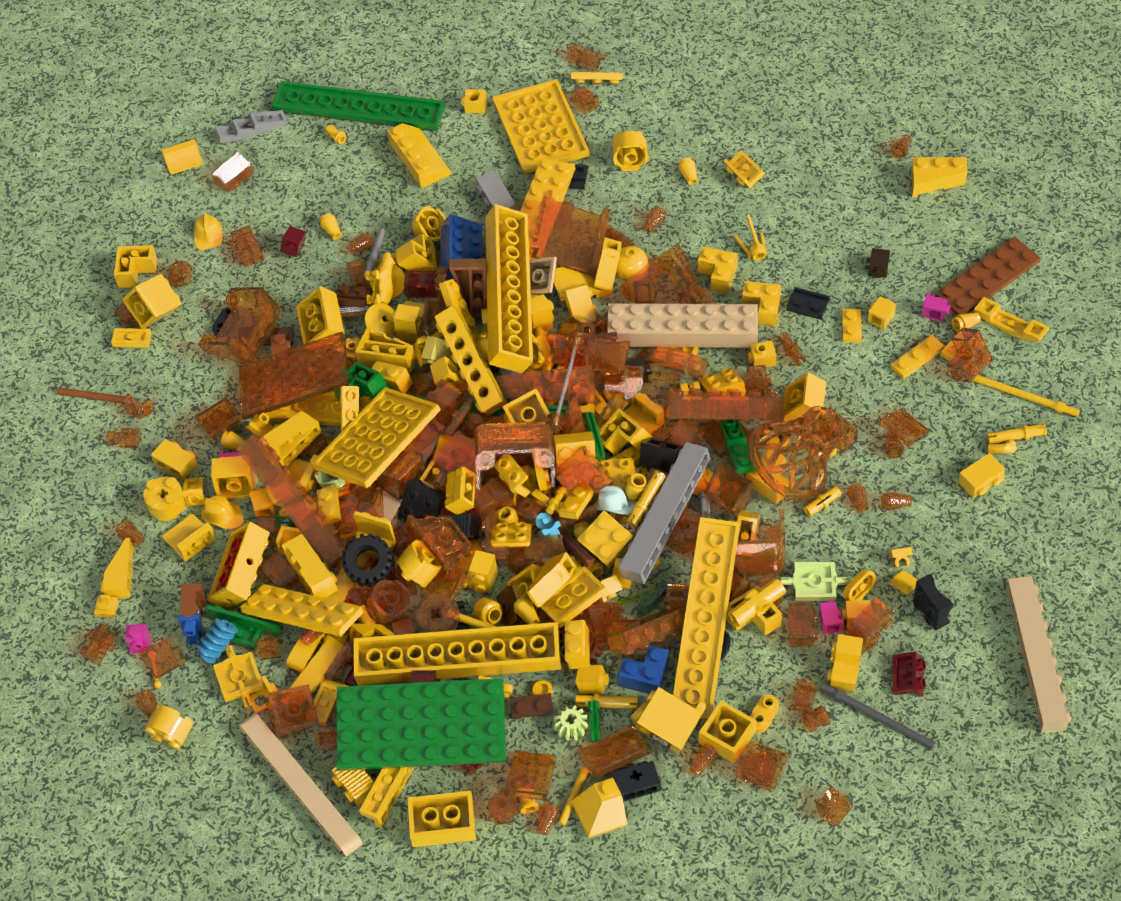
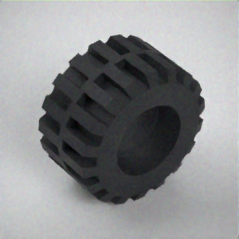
[341,533,394,587]

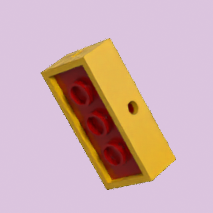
[207,522,270,610]

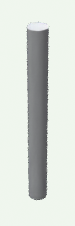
[364,228,386,277]

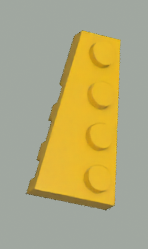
[439,279,480,346]

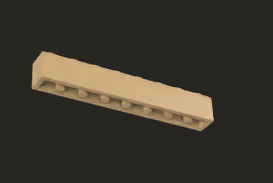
[1006,576,1071,733]

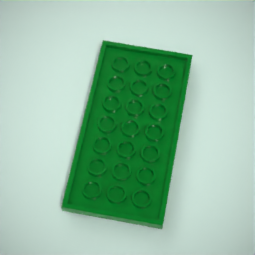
[337,678,506,771]

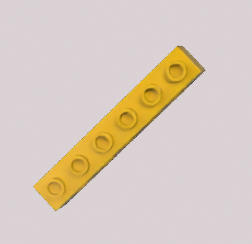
[434,305,507,416]

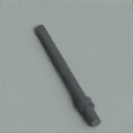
[820,683,935,749]

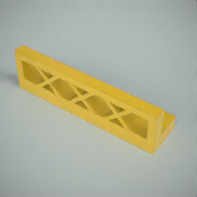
[359,767,414,828]

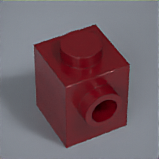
[280,226,306,257]

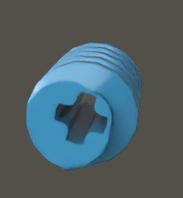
[196,618,238,663]

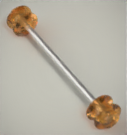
[545,331,587,433]

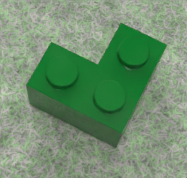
[330,361,389,402]

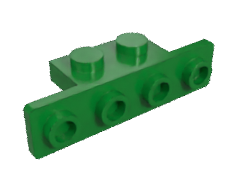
[205,605,282,650]

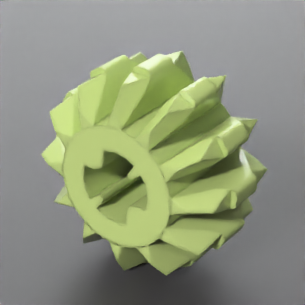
[554,705,589,741]

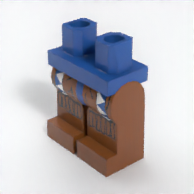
[178,583,208,645]

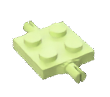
[781,562,850,601]

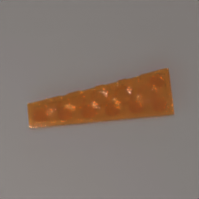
[483,365,595,404]

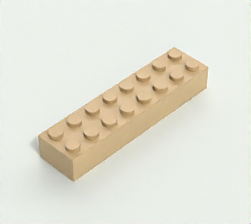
[607,304,758,348]

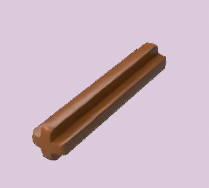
[559,531,595,567]

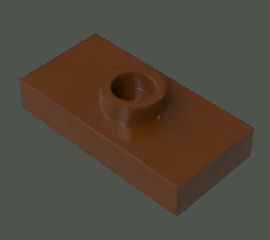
[496,586,523,626]

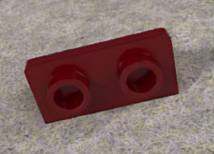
[892,651,926,697]

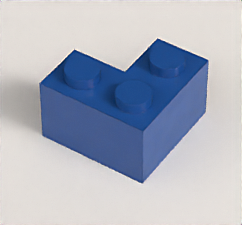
[618,645,669,694]

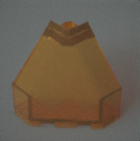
[619,243,703,304]

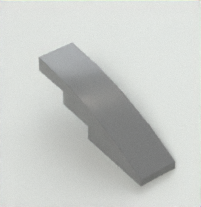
[215,110,288,143]

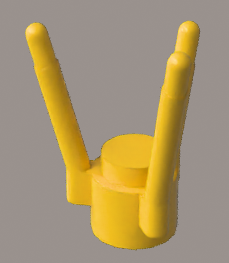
[734,214,767,261]

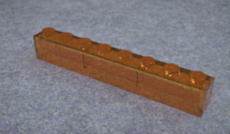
[236,434,347,569]

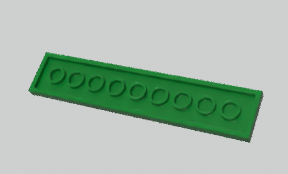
[272,81,445,131]

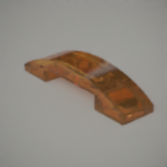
[636,347,709,378]

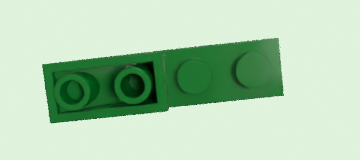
[719,418,756,475]

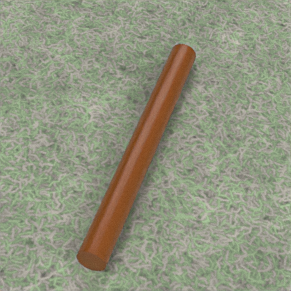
[57,387,130,404]

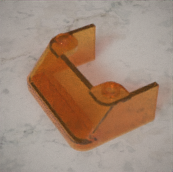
[475,422,555,489]
[704,509,785,577]

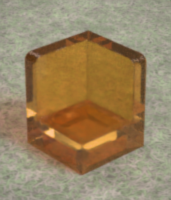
[816,787,852,826]

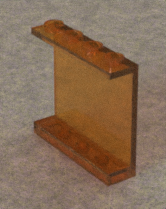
[530,190,611,277]

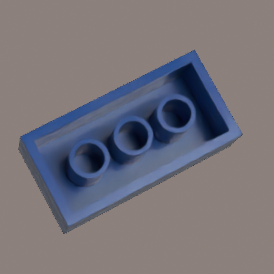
[440,214,483,281]

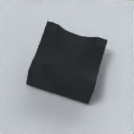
[398,478,446,532]
[913,574,953,630]

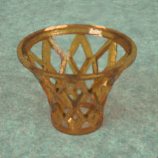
[748,406,845,501]

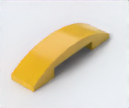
[974,297,1049,342]

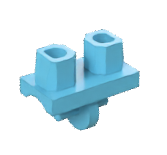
[535,513,562,544]

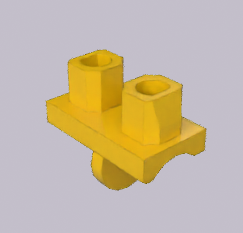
[246,412,279,443]

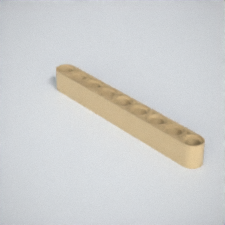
[238,713,363,857]

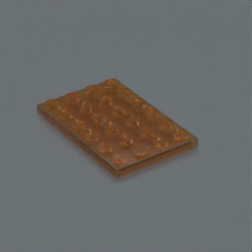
[239,331,349,420]

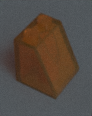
[373,447,424,501]

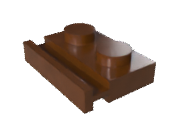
[334,285,373,308]

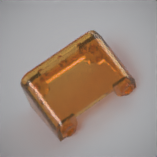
[198,287,280,364]

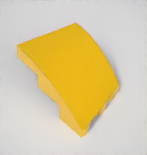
[553,267,612,301]

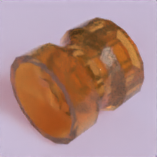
[802,705,830,733]

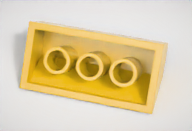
[387,123,452,188]

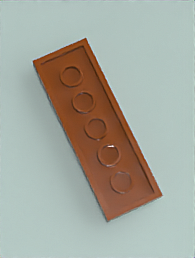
[935,236,1041,315]

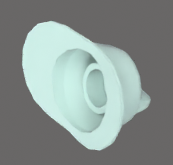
[594,485,638,514]

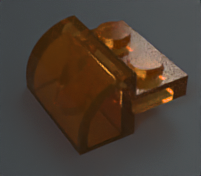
[605,366,643,399]

